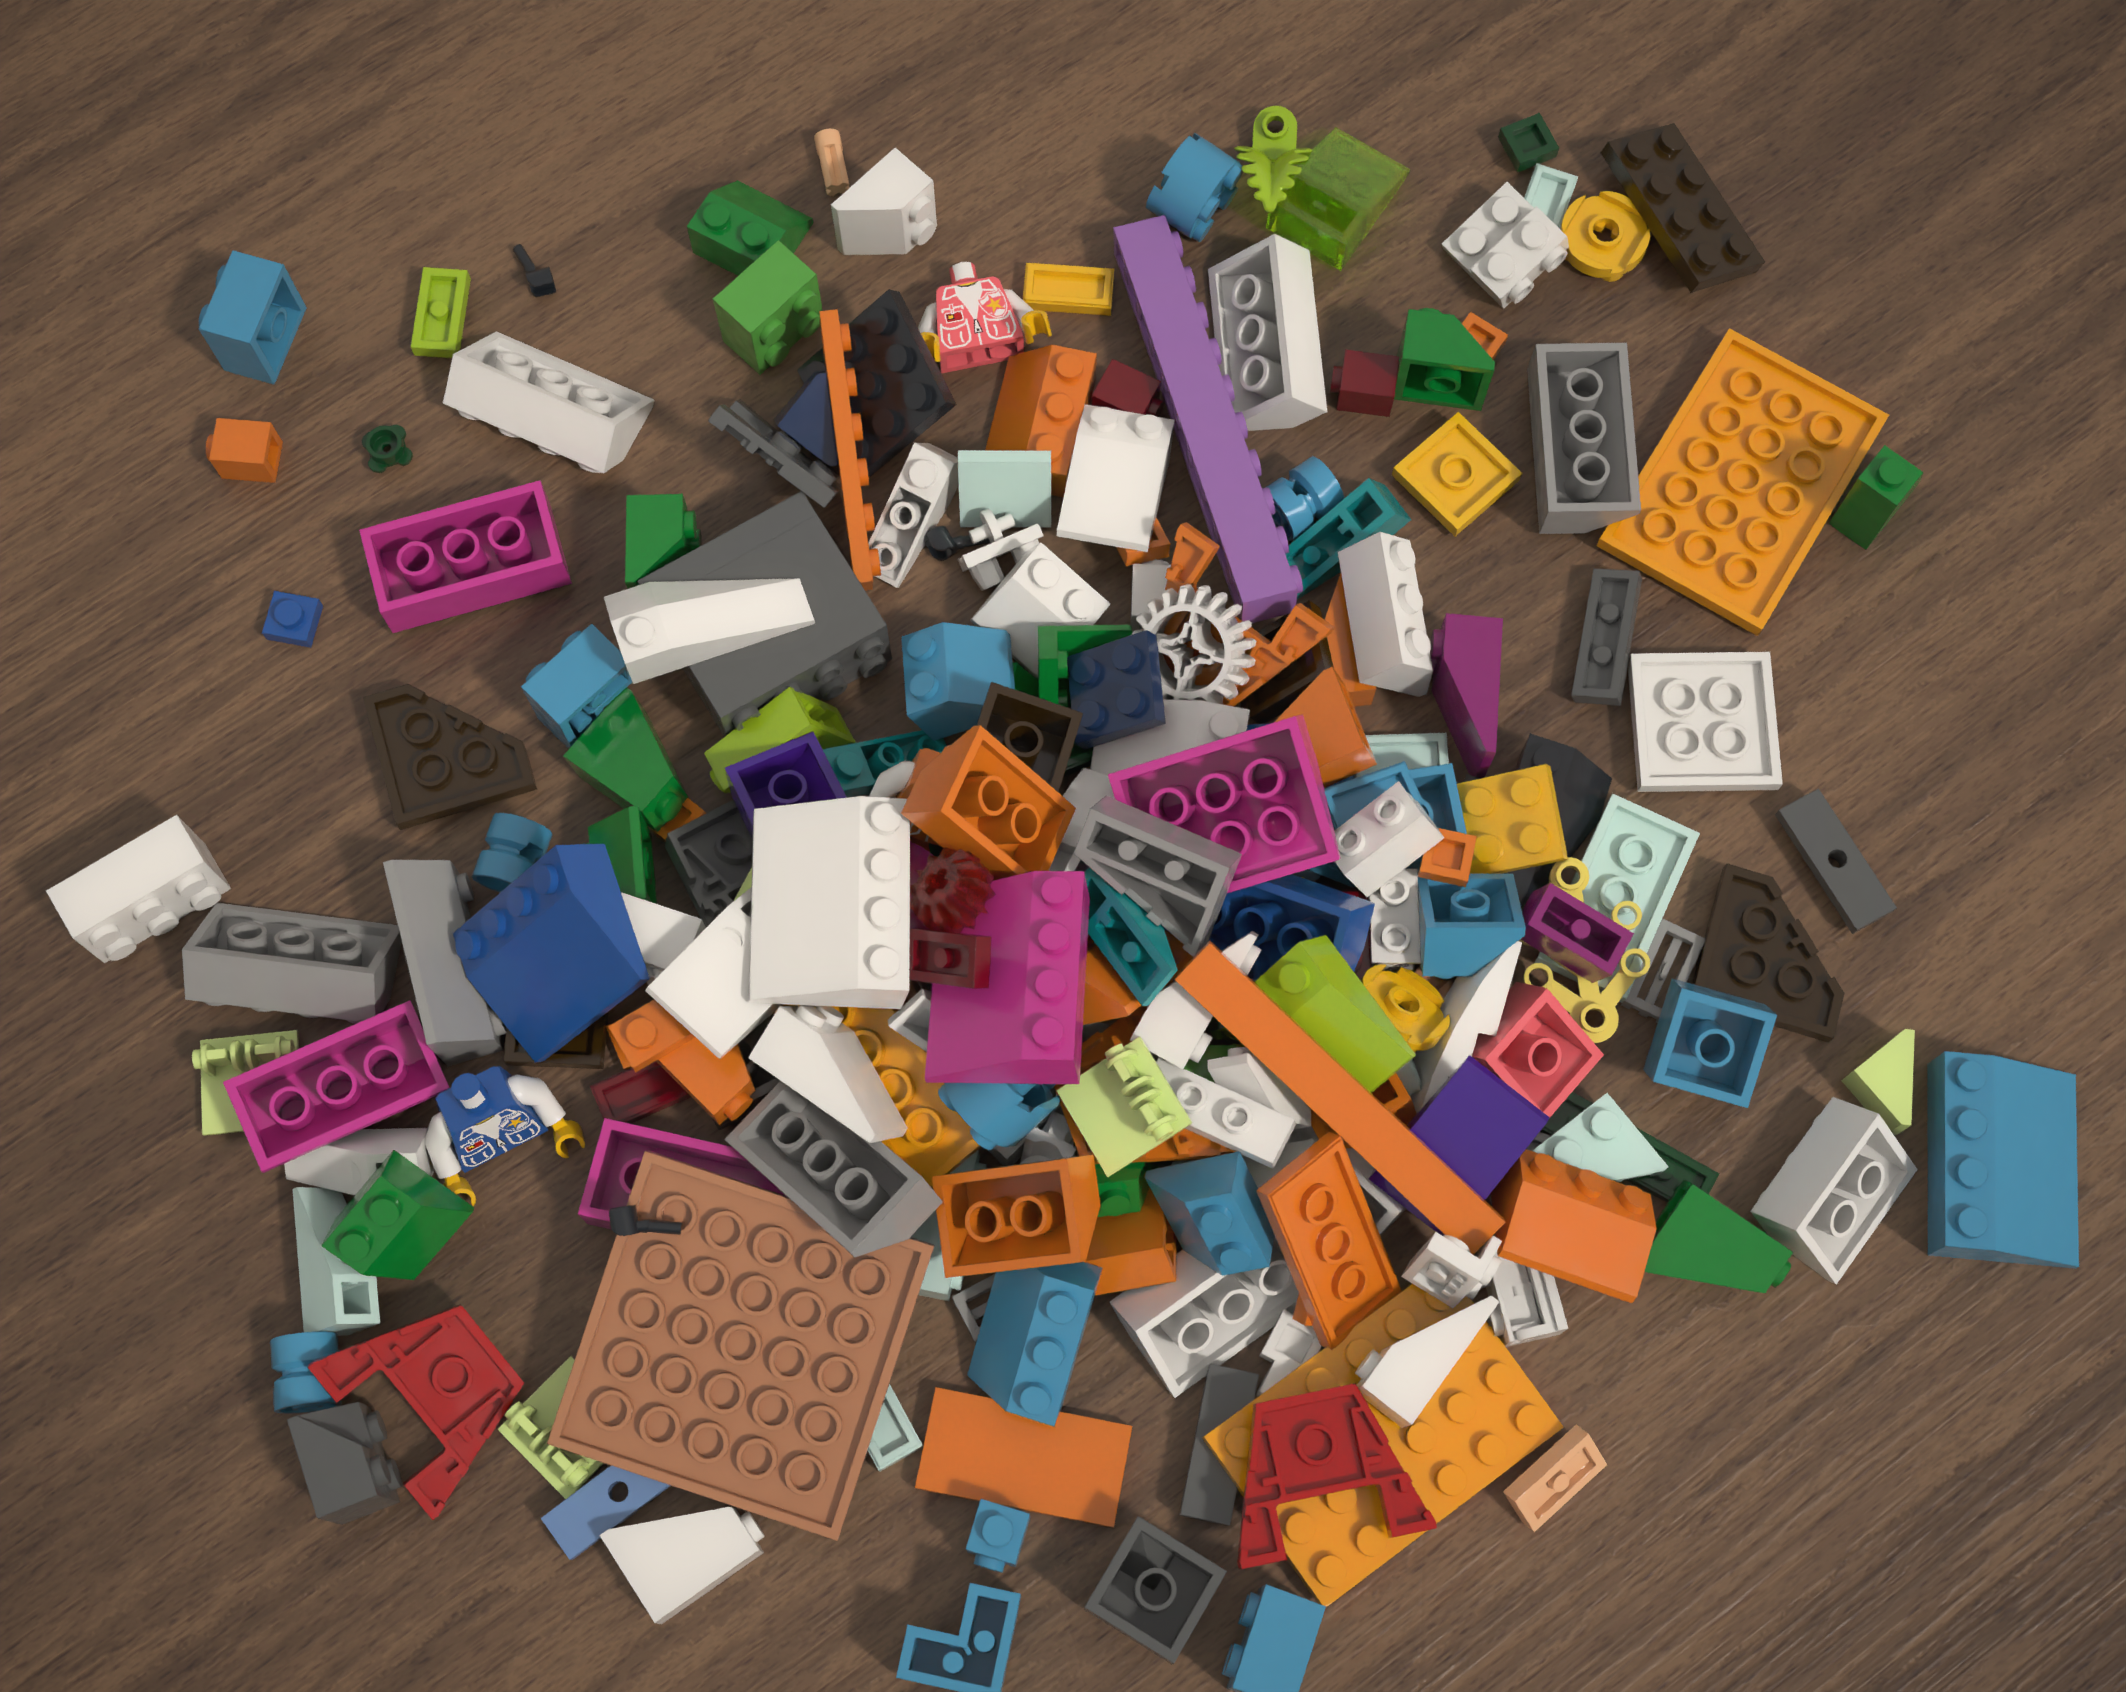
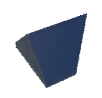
[773,370,838,466]

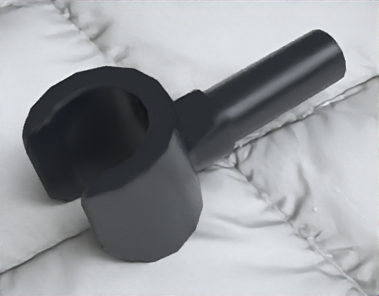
[513,244,556,297]
[925,526,991,561]
[609,1205,682,1236]

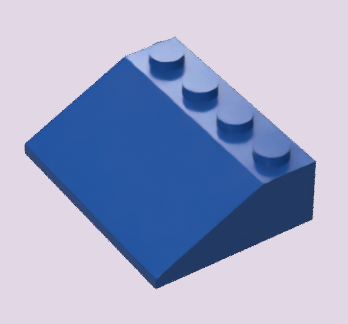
[453,844,650,1062]
[1163,874,1375,982]

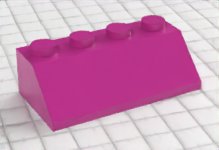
[223,1000,450,1173]

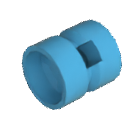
[1265,456,1344,541]
[472,813,553,892]
[270,1331,342,1414]

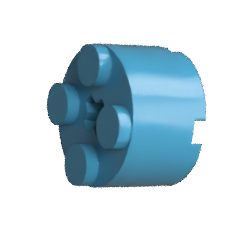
[1146,133,1243,242]
[938,1083,1060,1150]

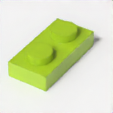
[411,267,471,358]

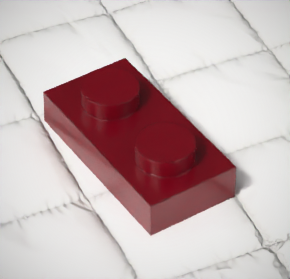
[909,928,992,989]

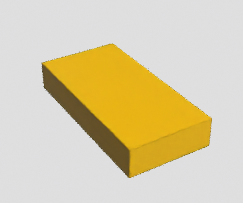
[1023,263,1114,316]

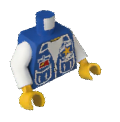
[425,1066,585,1206]

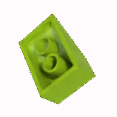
[1255,935,1416,1093]

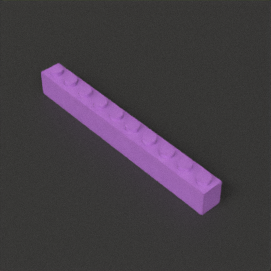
[1113,215,1303,623]

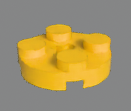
[1560,191,1650,282]
[1360,964,1450,1053]

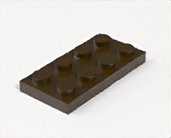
[1600,123,1765,293]

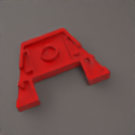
[307,1304,524,1520]
[1237,1383,1437,1570]

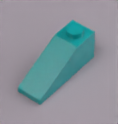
[1285,478,1412,600]
[1084,867,1178,1006]

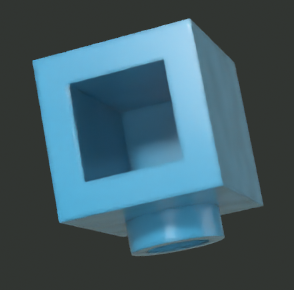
[966,1499,1031,1573]

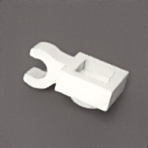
[1255,1309,1322,1397]

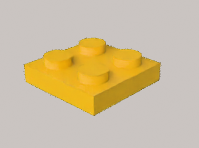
[1392,412,1522,537]
[1457,764,1568,874]

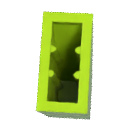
[704,687,856,793]

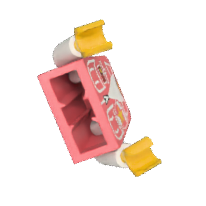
[918,262,1052,374]

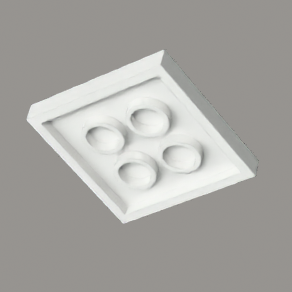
[1628,652,1783,792]

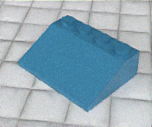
[1927,1051,2079,1269]

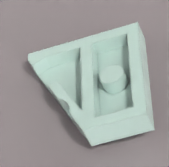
[1533,1093,1668,1182]

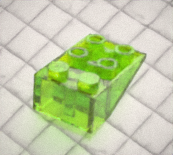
[1266,127,1411,271]

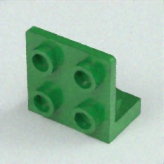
[1038,624,1133,708]

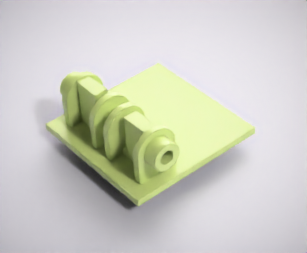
[192,1030,299,1136]
[1056,1036,1192,1177]
[498,1356,604,1499]

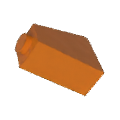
[1275,667,1377,788]
[656,1037,756,1125]
[1085,1188,1177,1296]

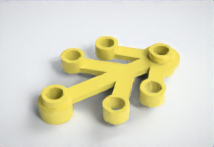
[1519,857,1650,1043]

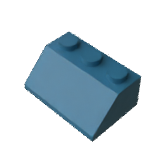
[967,1262,1102,1426]

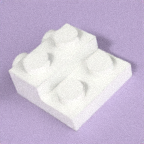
[1442,182,1569,309]

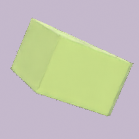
[1841,1029,1915,1135]

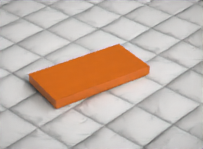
[1256,1131,1402,1351]
[915,1387,1133,1528]

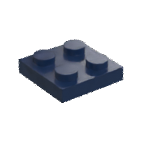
[1067,630,1166,749]

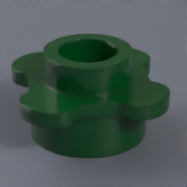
[362,425,413,473]

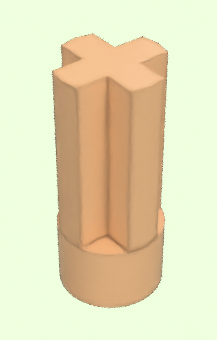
[814,129,850,196]

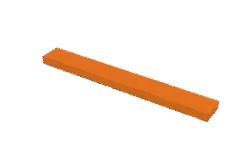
[1174,941,1506,1255]

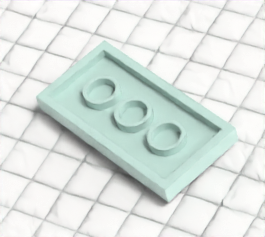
[1535,793,1700,1003]

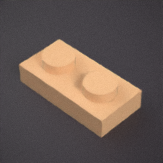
[1503,1424,1607,1532]

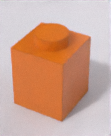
[206,418,283,483]

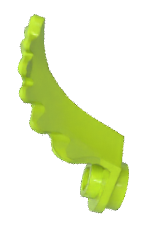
[1234,106,1313,213]

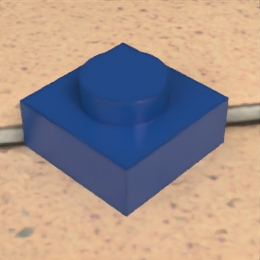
[262,591,323,648]

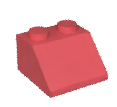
[1472,982,1604,1117]

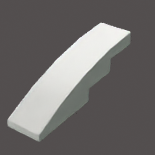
[1409,941,1522,1113]

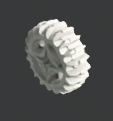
[1131,584,1257,704]

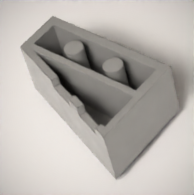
[1074,796,1242,957]

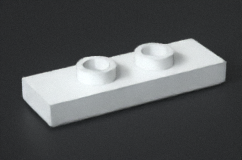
[1156,1058,1296,1169]

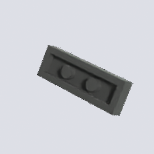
[1571,568,1642,706]

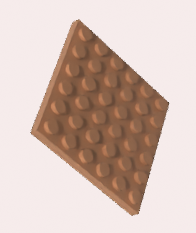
[547,1150,935,1541]

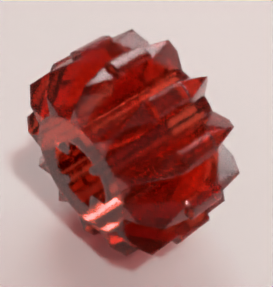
[910,847,996,933]

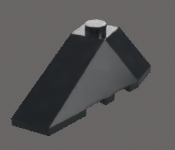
[1502,733,1612,910]

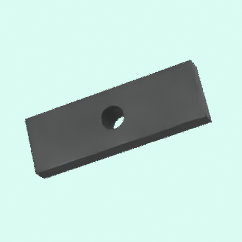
[1775,788,1897,934]
[1179,1364,1259,1526]

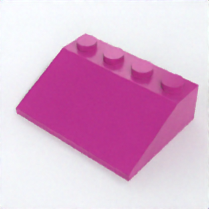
[1108,714,1341,893]
[925,871,1090,1084]

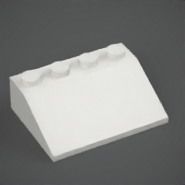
[749,796,910,1009]

